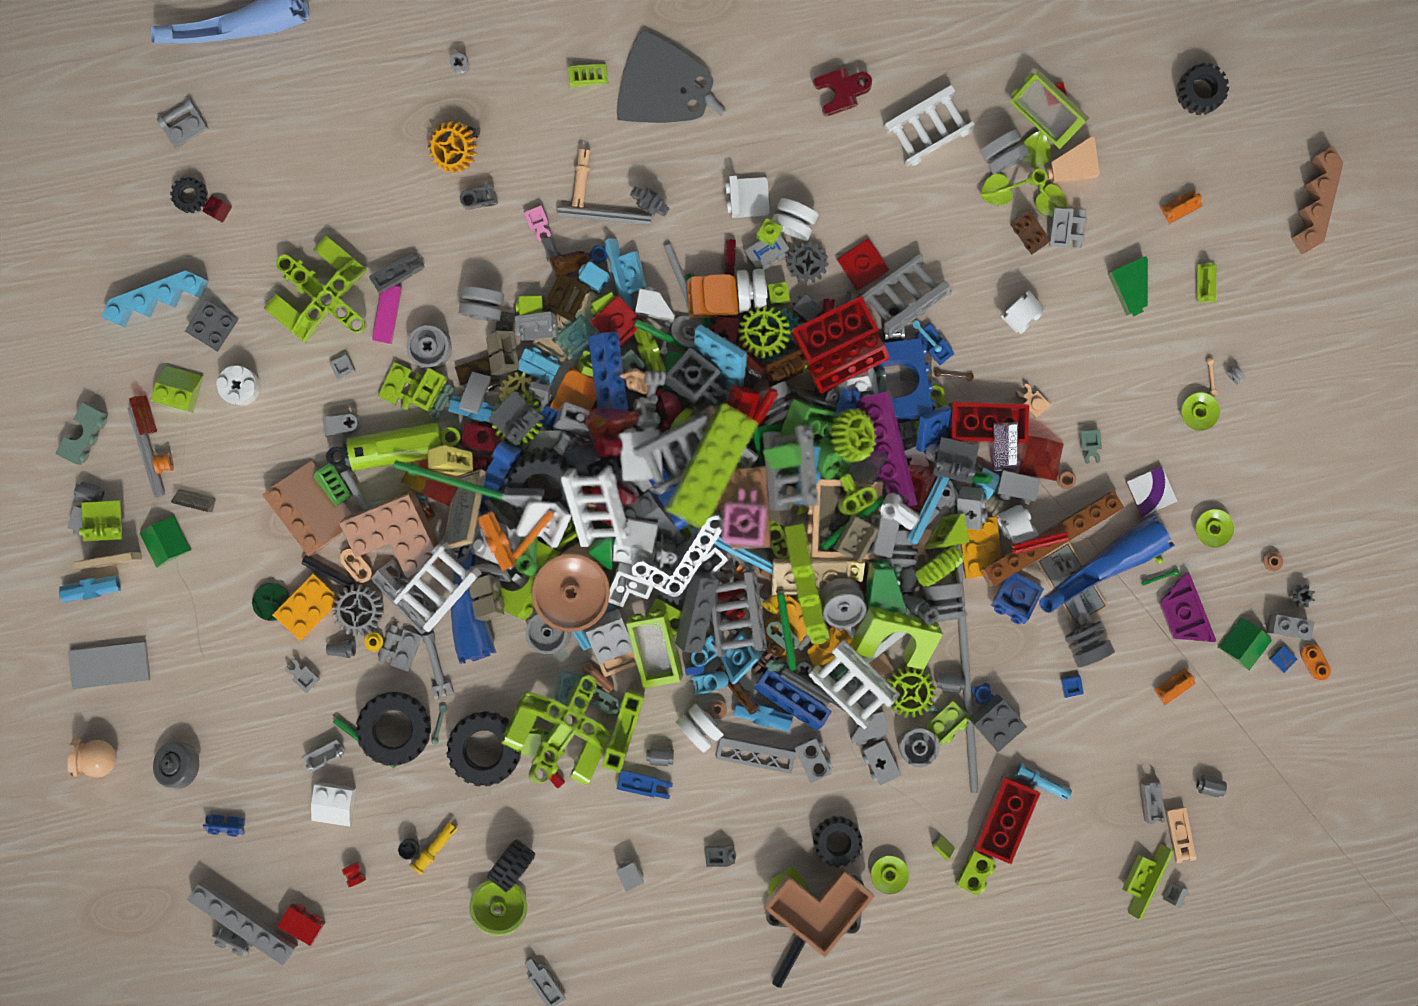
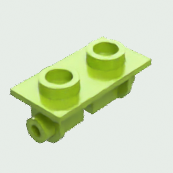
[1197,263,1217,303]

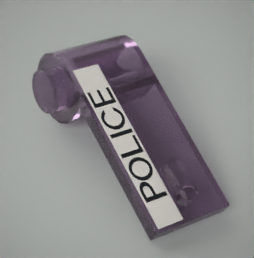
[991,422,1021,472]

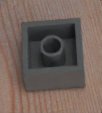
[969,694,1027,752]

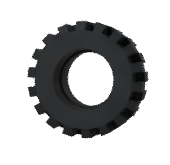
[1176,63,1229,115]
[813,816,863,867]
[487,839,535,892]

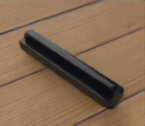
[302,555,355,589]
[772,935,806,988]

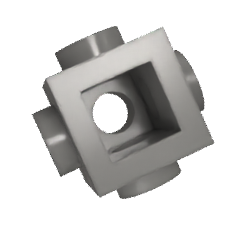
[937,480,960,511]

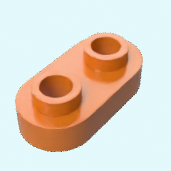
[1300,644,1331,680]

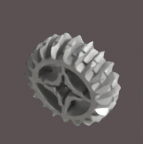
[331,584,384,636]

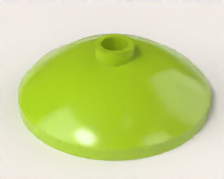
[469,880,528,936]

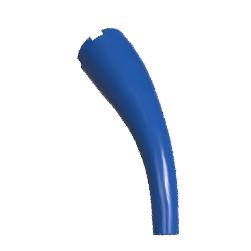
[451,507,497,664]
[1039,513,1175,613]

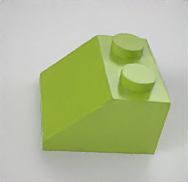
[150,366,203,413]

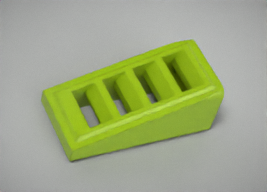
[568,64,608,88]

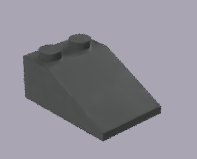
[623,491,686,559]

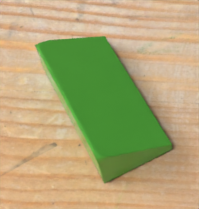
[763,445,802,470]

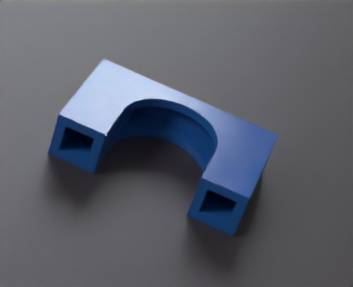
[877,338,935,421]

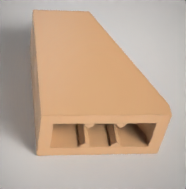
[1046,137,1100,184]

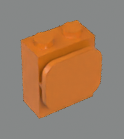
[686,275,739,319]
[550,365,597,412]

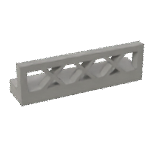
[371,559,438,635]
[716,736,796,774]

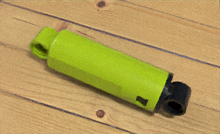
[326,422,462,472]

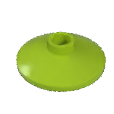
[1181,392,1220,431]
[1195,509,1234,548]
[871,856,909,895]

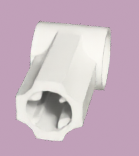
[880,493,920,530]

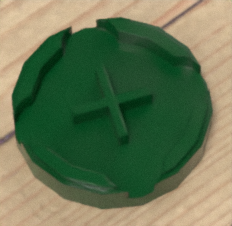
[252,583,290,621]

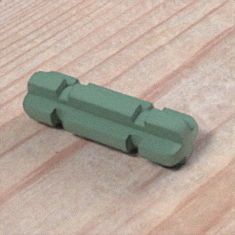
[429,384,455,420]
[766,659,789,671]

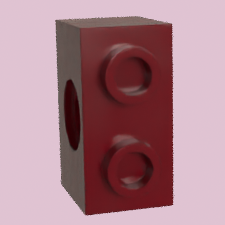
[461,421,503,452]

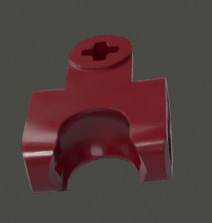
[812,68,872,117]
[581,479,639,528]

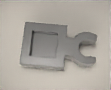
[285,659,320,693]

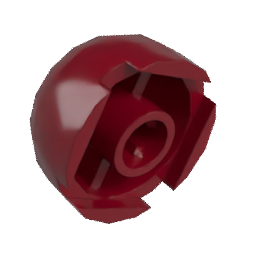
[655,390,685,429]

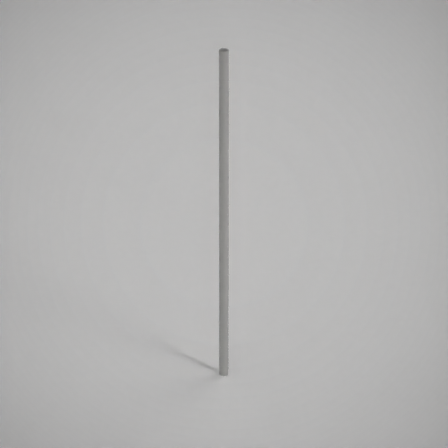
[950,505,979,793]

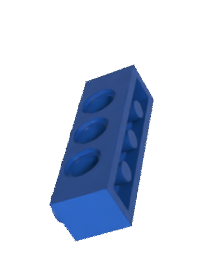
[588,332,628,414]
[753,669,832,731]

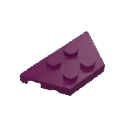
[1159,572,1217,642]

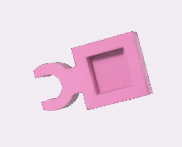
[524,206,551,242]

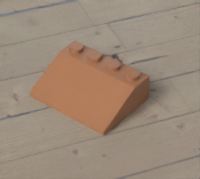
[262,461,352,556]

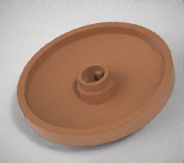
[531,554,610,632]

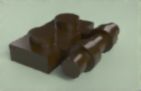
[455,355,501,393]

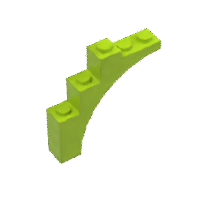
[784,523,831,644]

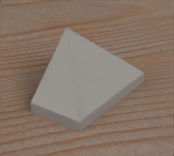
[502,488,544,510]
[469,561,512,582]

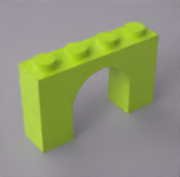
[499,540,561,621]
[851,607,943,670]
[601,689,646,773]

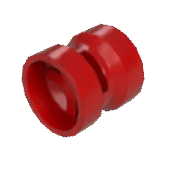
[341,862,366,887]

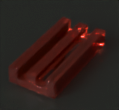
[129,395,157,435]

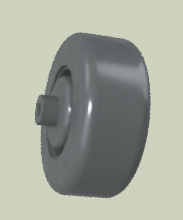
[153,741,200,789]

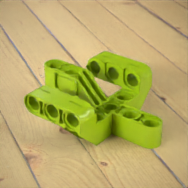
[263,235,368,343]
[501,675,611,785]

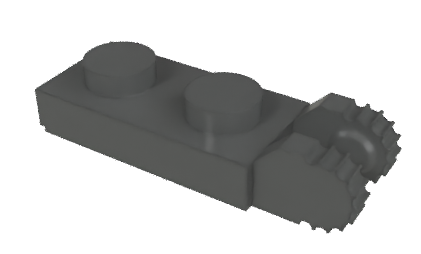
[369,253,425,294]

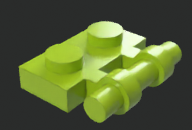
[378,362,423,410]

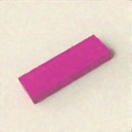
[372,286,402,344]

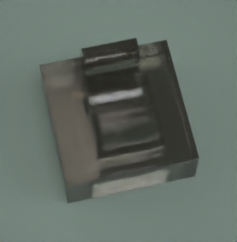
[495,311,518,333]

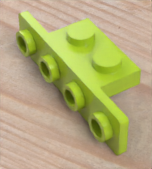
[1122,844,1174,920]

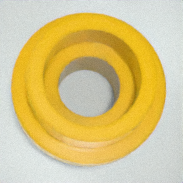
[364,632,384,652]

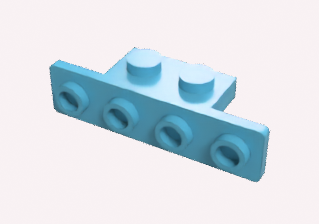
[605,238,647,312]

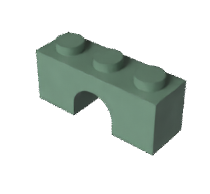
[55,402,108,465]

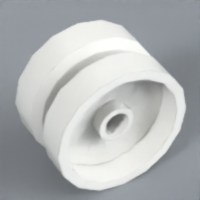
[771,198,819,240]
[736,269,767,313]
[676,704,724,753]

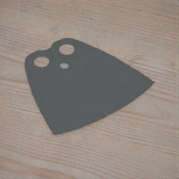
[617,30,714,123]

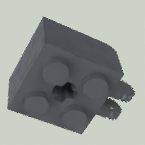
[665,348,725,407]

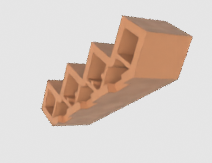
[1291,146,1344,255]

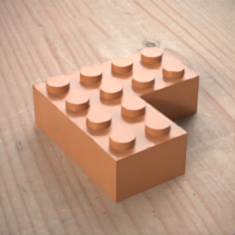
[714,467,771,550]
[339,489,443,578]
[763,868,875,957]

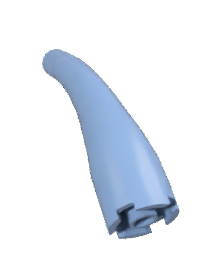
[151,0,310,44]

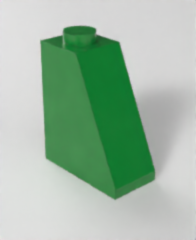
[1108,256,1148,317]
[864,560,906,614]

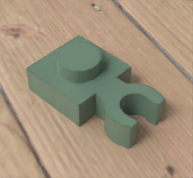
[1080,430,1102,464]

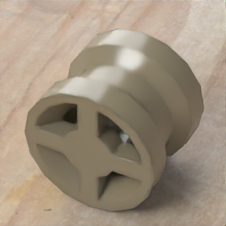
[984,494,1004,517]

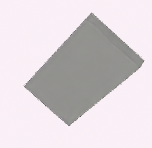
[68,642,150,689]

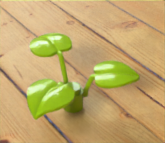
[980,131,1067,217]

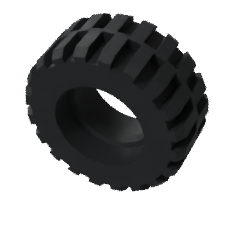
[506,447,571,515]
[355,692,431,766]
[446,711,521,787]

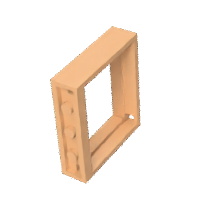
[806,479,883,560]

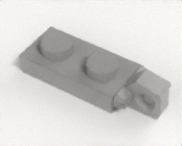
[525,957,566,1006]

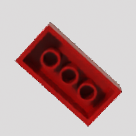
[791,296,879,367]
[948,402,1029,444]
[973,776,1041,864]

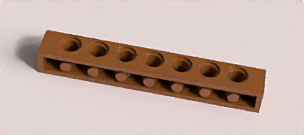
[980,491,1124,586]

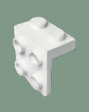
[726,176,770,218]
[516,501,572,547]

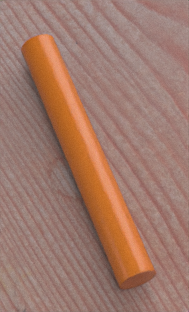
[511,510,555,559]

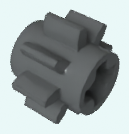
[1290,584,1315,607]

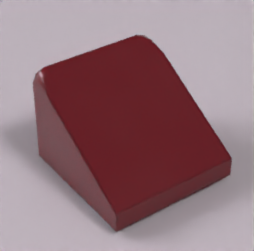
[202,195,232,223]

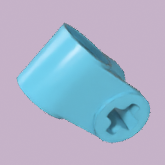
[691,632,718,666]
[690,671,729,695]

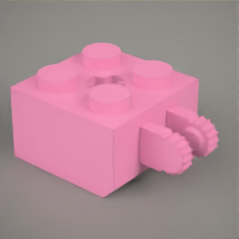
[723,488,767,546]

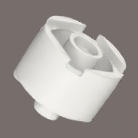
[1000,290,1044,334]
[216,365,260,405]
[997,505,1039,547]

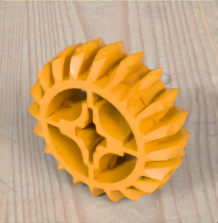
[427,121,478,173]

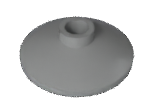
[671,316,703,348]

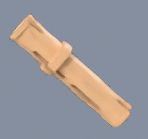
[572,149,591,208]

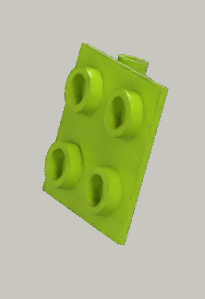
[79,501,122,541]

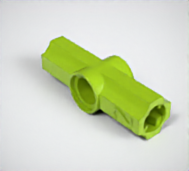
[634,322,667,374]

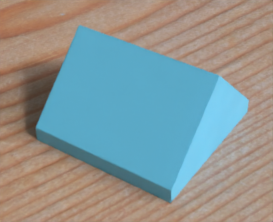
[721,630,765,684]

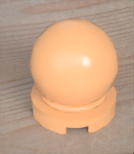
[68,738,117,778]

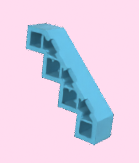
[101,270,208,327]

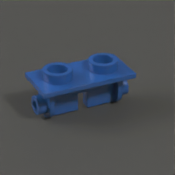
[203,814,245,837]

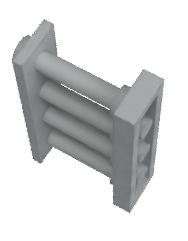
[861,253,950,337]
[632,415,709,494]
[763,426,818,511]
[711,572,767,657]

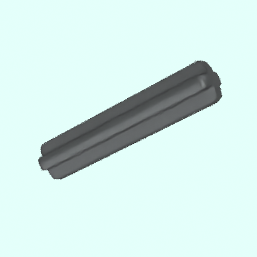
[780,668,832,705]

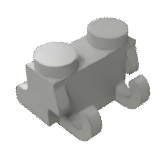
[633,395,661,430]

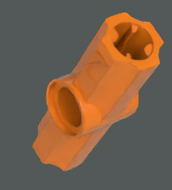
[478,511,516,571]

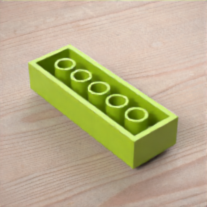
[665,404,758,528]

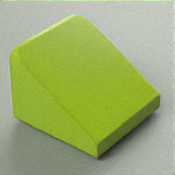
[932,835,955,861]

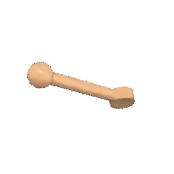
[1207,357,1218,397]

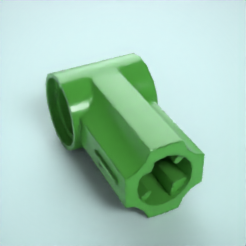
[515,536,540,576]

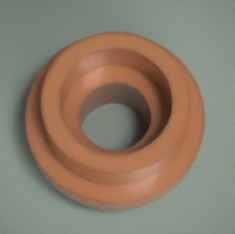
[1057,470,1076,489]
[1263,552,1283,571]
[708,700,727,719]

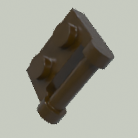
[543,274,591,323]

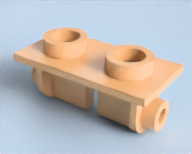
[620,369,649,394]

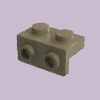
[834,515,878,563]

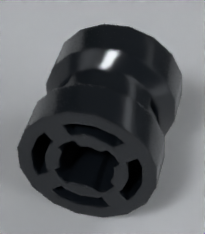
[398,838,420,860]

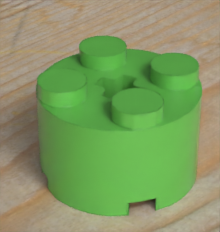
[814,438,851,480]

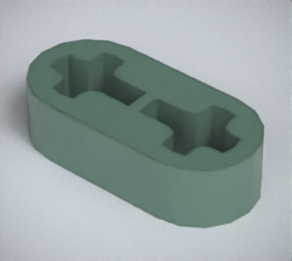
[767,620,799,650]
[589,688,621,715]

